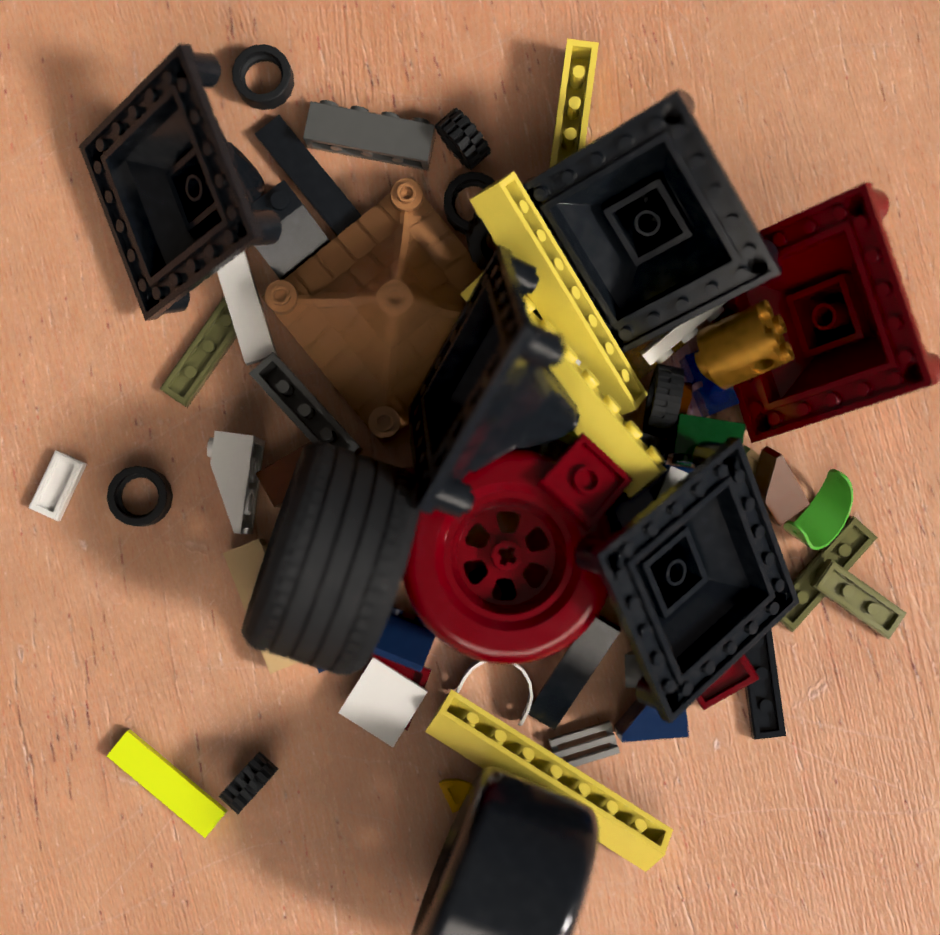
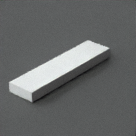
[217,251,277,366]

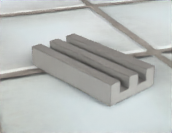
[549,720,620,767]

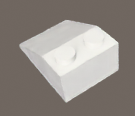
[207,431,265,534]

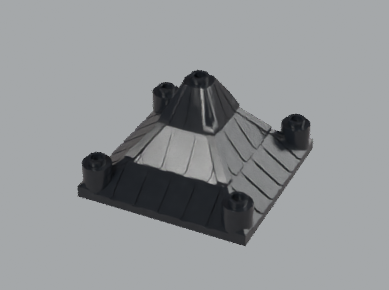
[79,44,282,321]
[522,88,782,354]
[408,245,580,518]
[575,437,800,724]

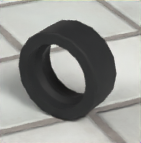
[232,44,294,110]
[444,172,495,235]
[107,466,173,527]

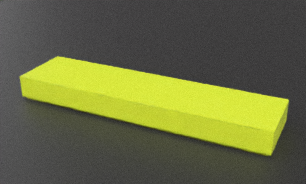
[107,729,228,838]

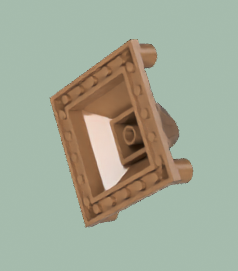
[261,178,484,445]

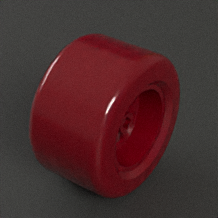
[402,449,613,664]

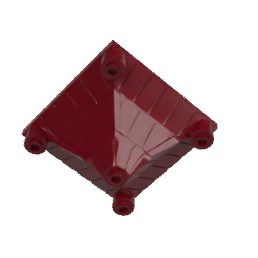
[712,182,940,443]

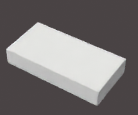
[28,450,87,521]

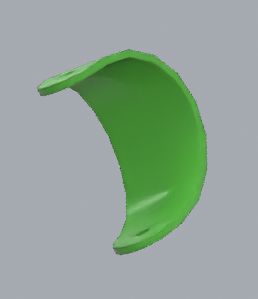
[783,469,853,550]

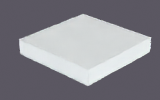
[338,657,428,747]

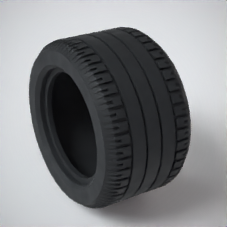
[241,441,420,675]

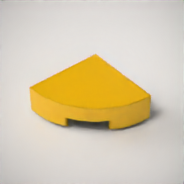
[439,778,472,813]

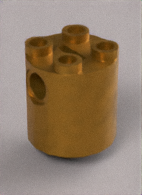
[694,300,795,390]

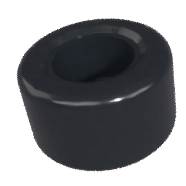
[411,766,599,935]

